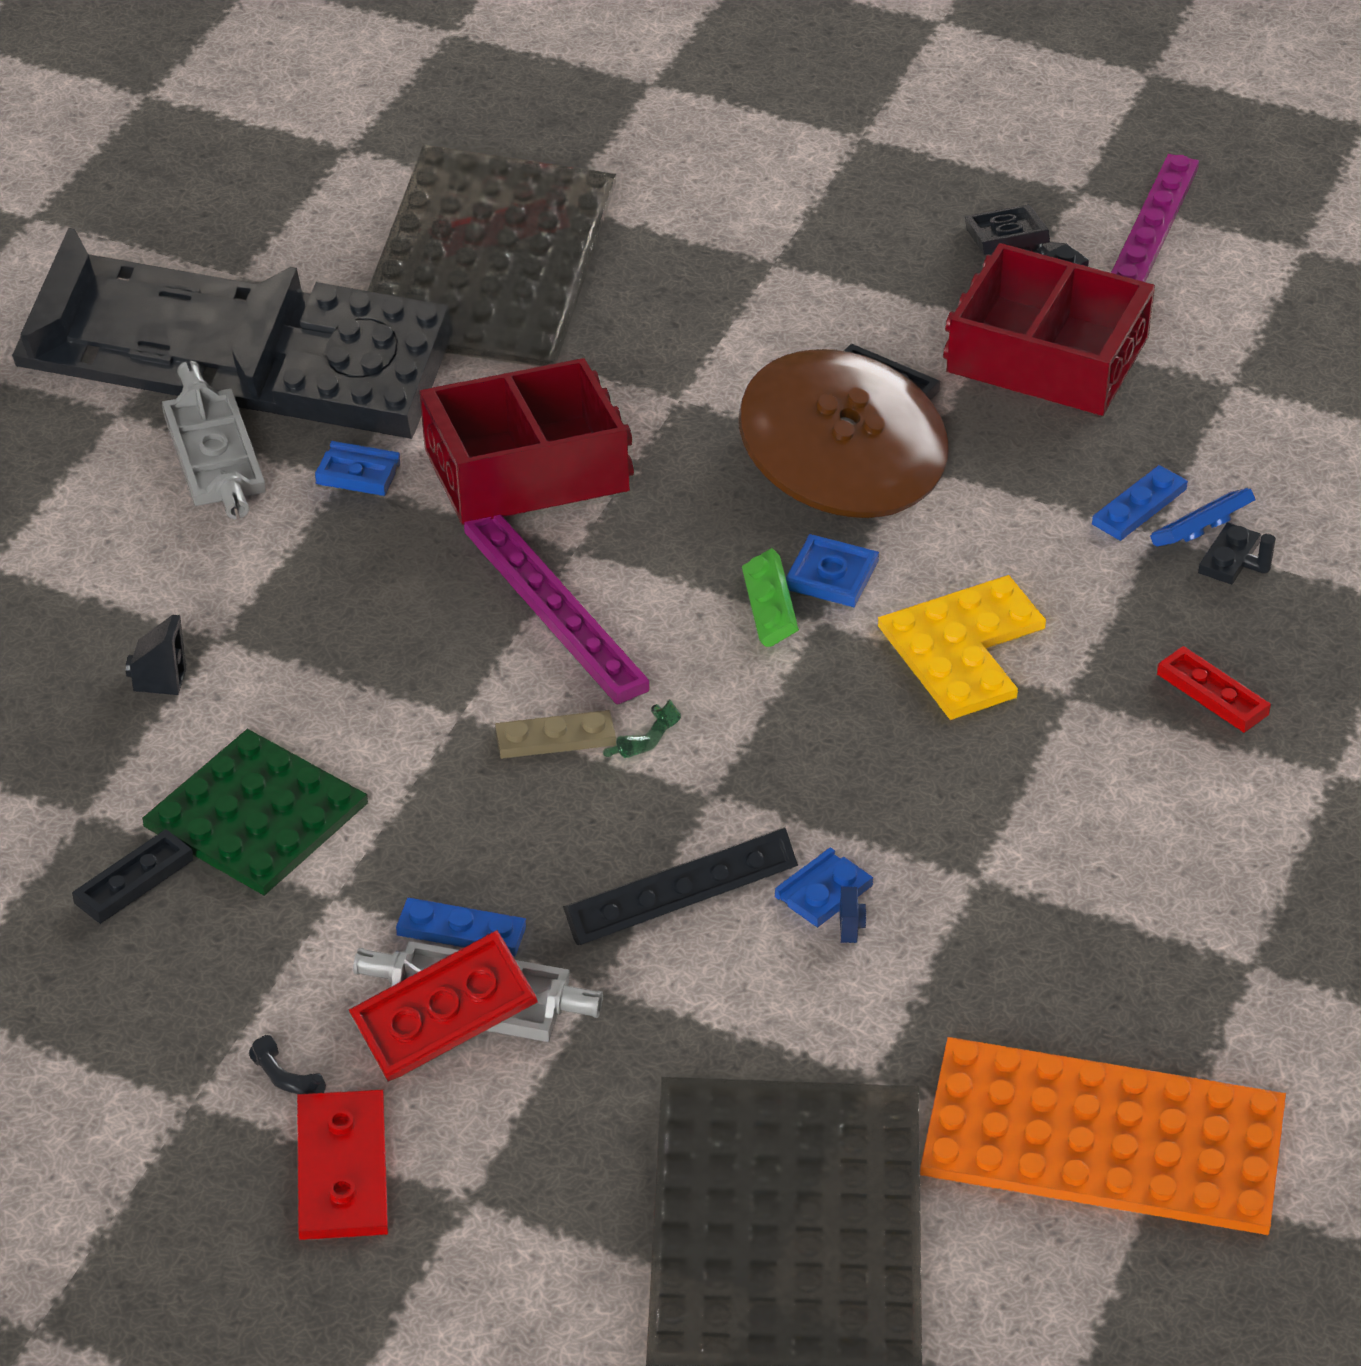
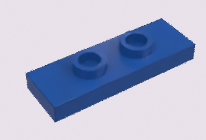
[1150,488,1256,547]

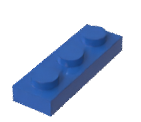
[1092,465,1188,541]
[396,897,526,957]

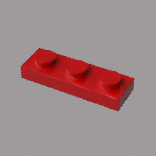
[1157,646,1271,733]

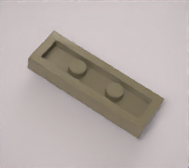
[495,710,616,759]

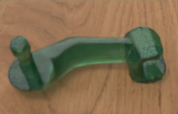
[603,699,681,758]

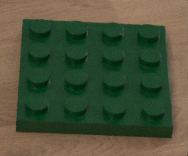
[142,728,368,896]

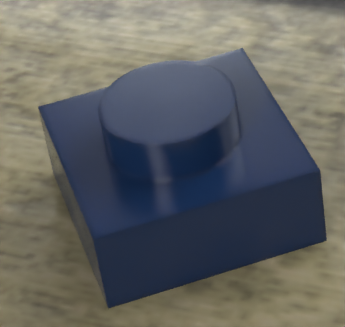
[839,887,866,943]

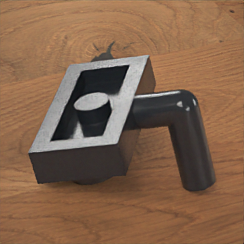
[1198,522,1276,585]

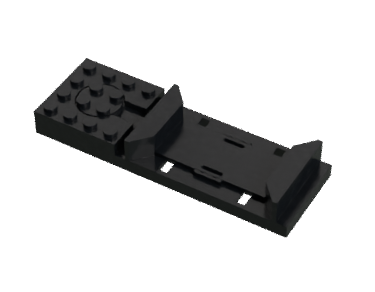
[12,228,453,439]

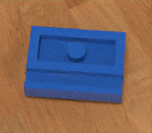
[315,441,401,496]
[775,847,873,928]

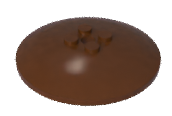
[739,349,949,518]

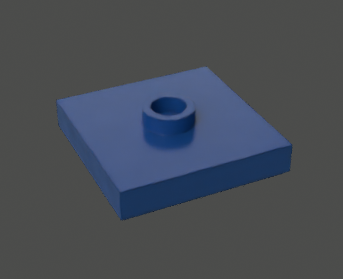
[786,534,879,608]

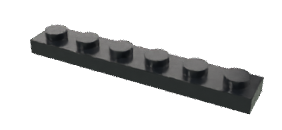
[563,828,798,945]

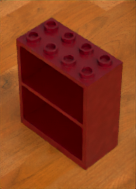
[943,243,1155,416]
[419,358,634,525]

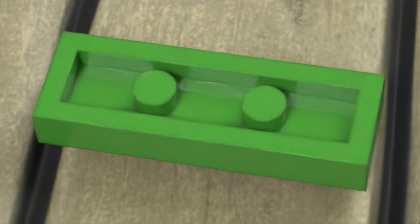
[742,548,799,647]

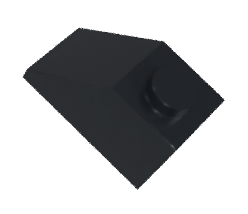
[126,615,186,695]

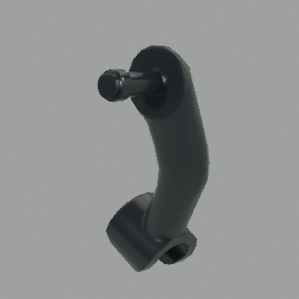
[249,1035,326,1094]

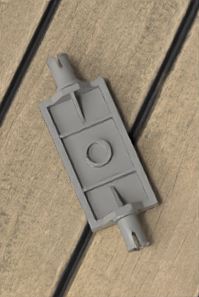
[162,361,266,519]
[353,941,603,1042]

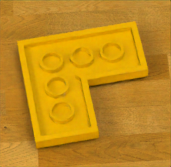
[878,575,1046,720]

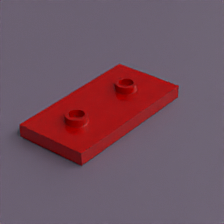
[349,930,538,1082]
[297,1089,388,1240]

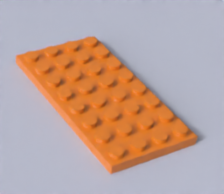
[920,1037,1286,1235]

